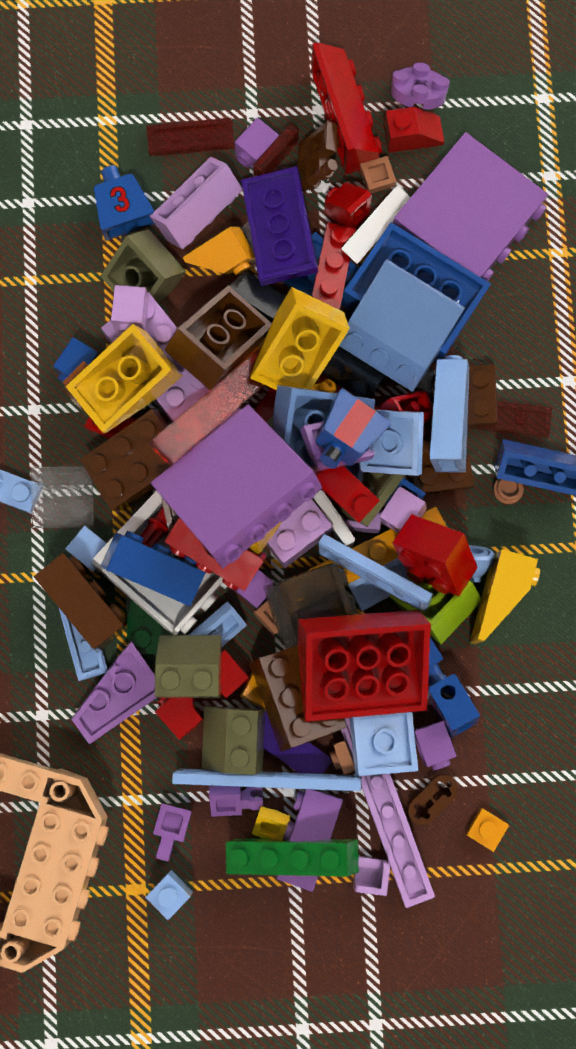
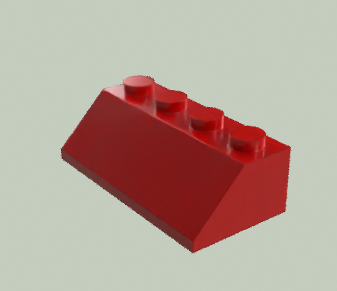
[311,42,382,175]

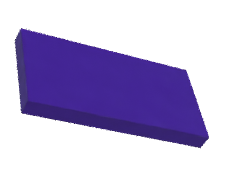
[241,166,319,286]

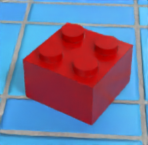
[392,514,478,596]

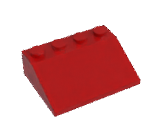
[298,610,431,722]

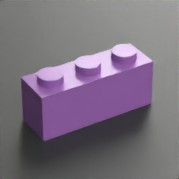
[277,789,343,892]

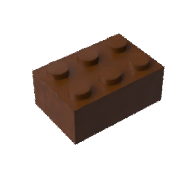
[164,285,272,391]
[80,409,189,511]
[33,553,126,653]
[249,645,347,752]

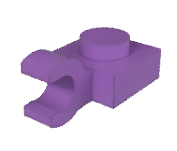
[209,786,263,817]
[153,803,192,862]

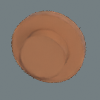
[493,479,524,504]

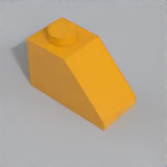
[183,227,255,275]

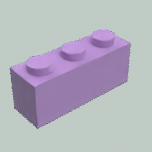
[150,157,243,249]

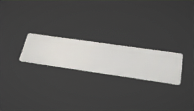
[342,185,411,264]

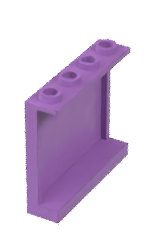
[393,132,549,282]
[151,405,322,569]

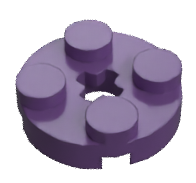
[391,62,450,109]

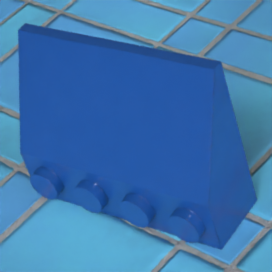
[341,223,491,364]

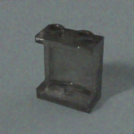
[263,563,358,648]

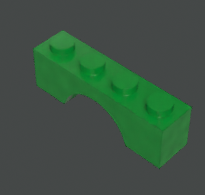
[226,838,359,877]

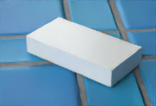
[312,490,355,548]

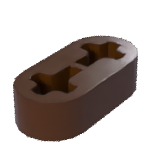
[407,774,458,826]

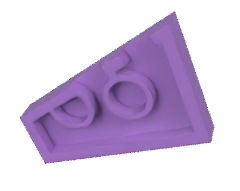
[72,640,157,744]

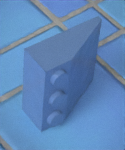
[339,259,465,392]
[273,385,375,483]

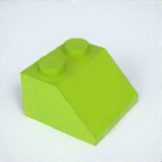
[390,578,482,645]

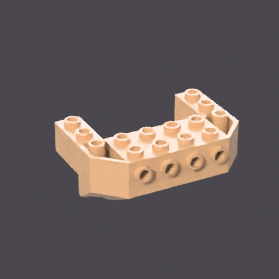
[0,753,109,973]

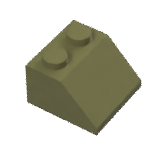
[100,229,186,303]
[155,635,222,698]
[201,706,265,775]

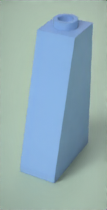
[430,355,470,473]

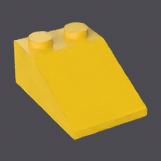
[250,287,350,390]
[66,324,183,433]
[469,549,540,644]

